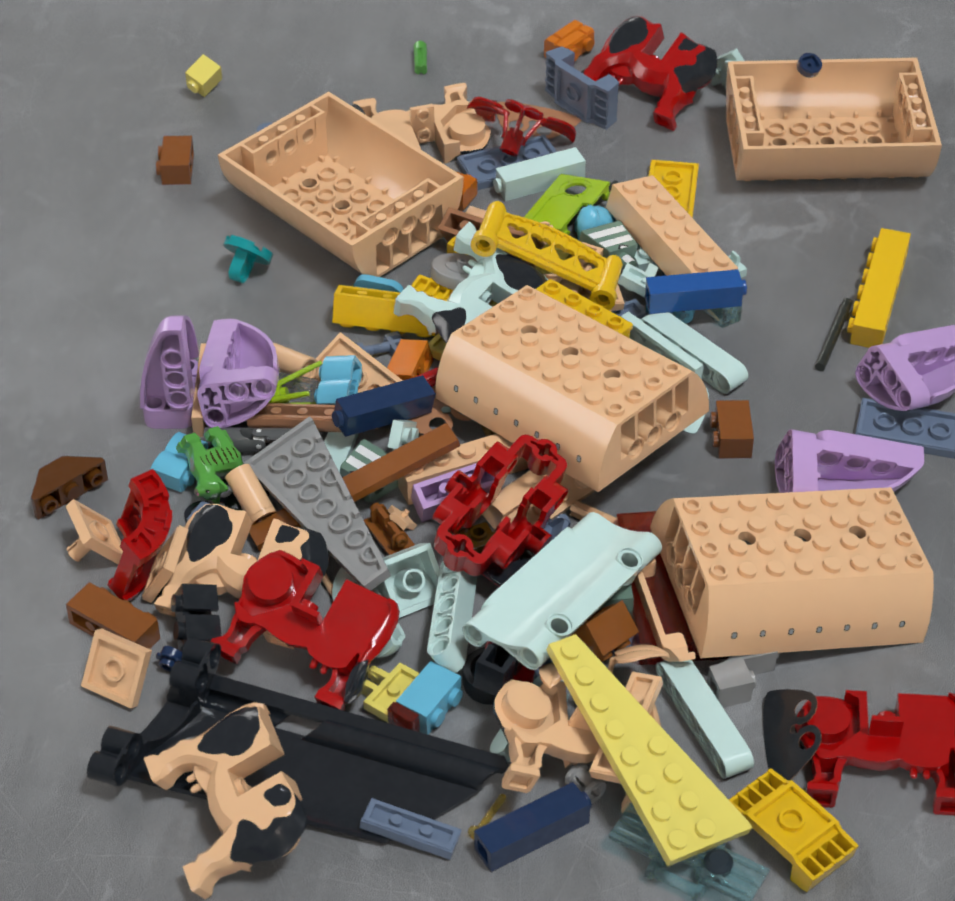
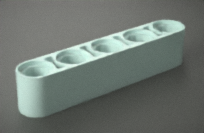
[641,312,749,394]
[427,562,477,673]
[656,660,754,779]

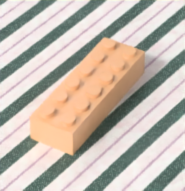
[606,175,738,276]

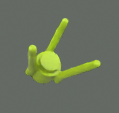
[268,361,322,404]

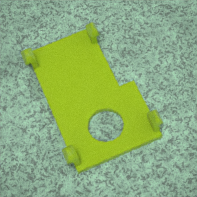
[524,174,610,235]

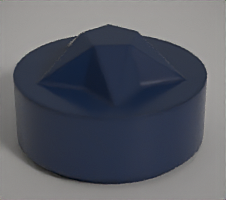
[797,53,822,78]

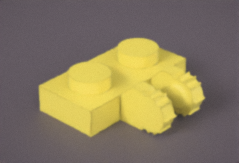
[362,663,420,723]

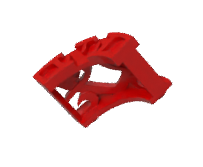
[107,469,172,601]

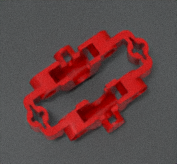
[432,434,569,576]

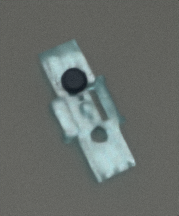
[609,803,770,901]

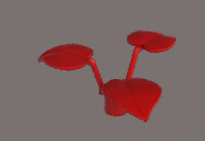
[467,97,576,156]

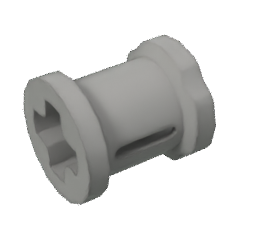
[565,763,606,803]

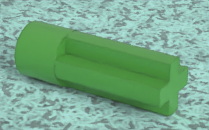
[413,41,427,75]

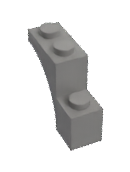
[707,651,780,707]

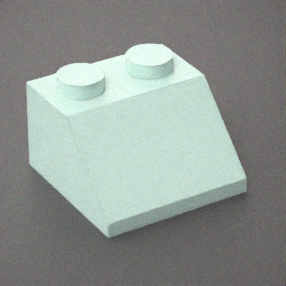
[376,543,440,618]

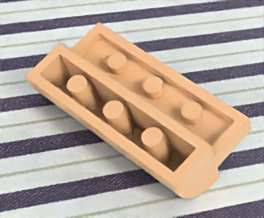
[482,471,595,529]

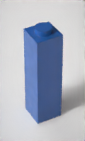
[645,269,747,314]

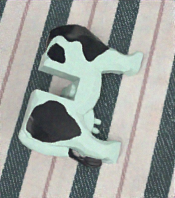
[393,221,549,344]

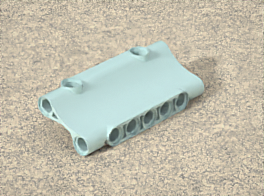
[462,512,662,670]

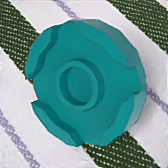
[223,235,274,283]

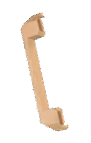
[634,558,696,662]

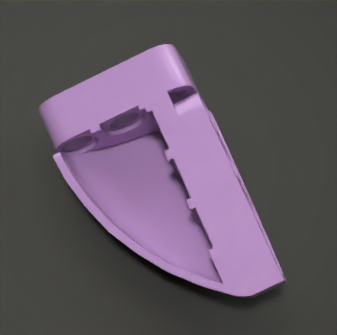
[140,315,199,429]
[197,319,279,428]
[855,325,955,411]
[775,429,924,493]

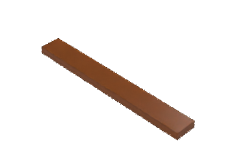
[249,423,460,552]

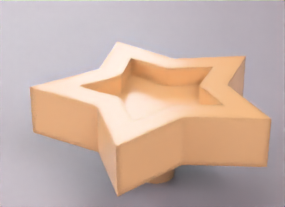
[388,505,417,531]

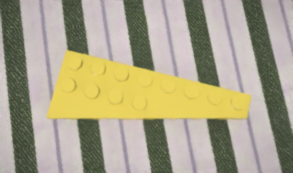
[546,634,752,866]

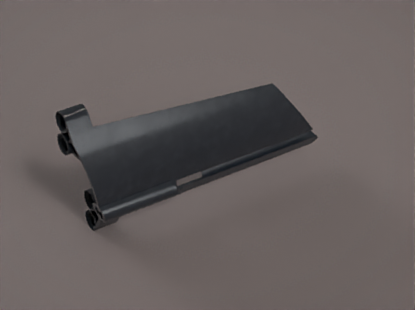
[87,637,508,843]

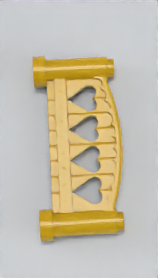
[471,201,623,310]

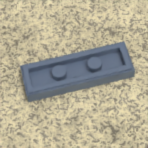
[360,798,462,860]

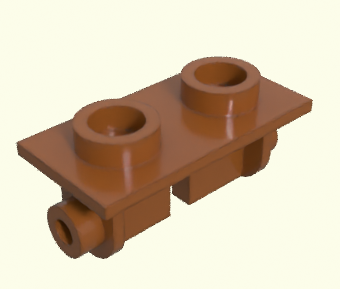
[363,503,415,555]

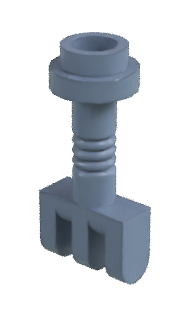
[355,332,403,356]

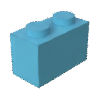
[396,661,463,734]

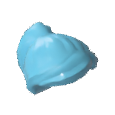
[574,205,615,241]

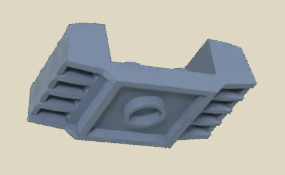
[545,46,619,130]

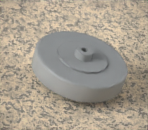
[430,253,478,290]

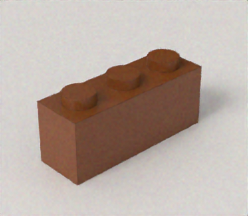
[66,582,161,649]

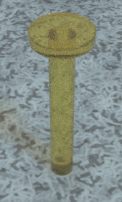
[468,793,507,840]

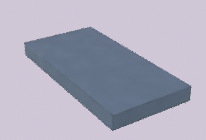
[457,135,557,190]
[856,398,955,459]

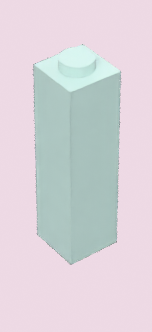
[493,147,586,201]

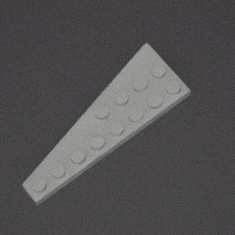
[244,416,391,590]

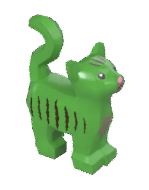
[176,426,243,504]

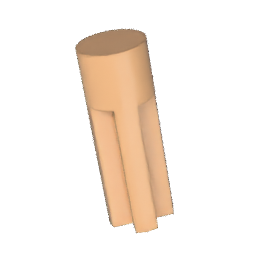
[570,500,619,526]

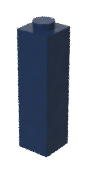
[332,375,436,437]
[474,782,592,872]

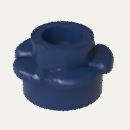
[156,646,182,672]

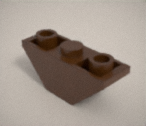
[31,456,108,520]

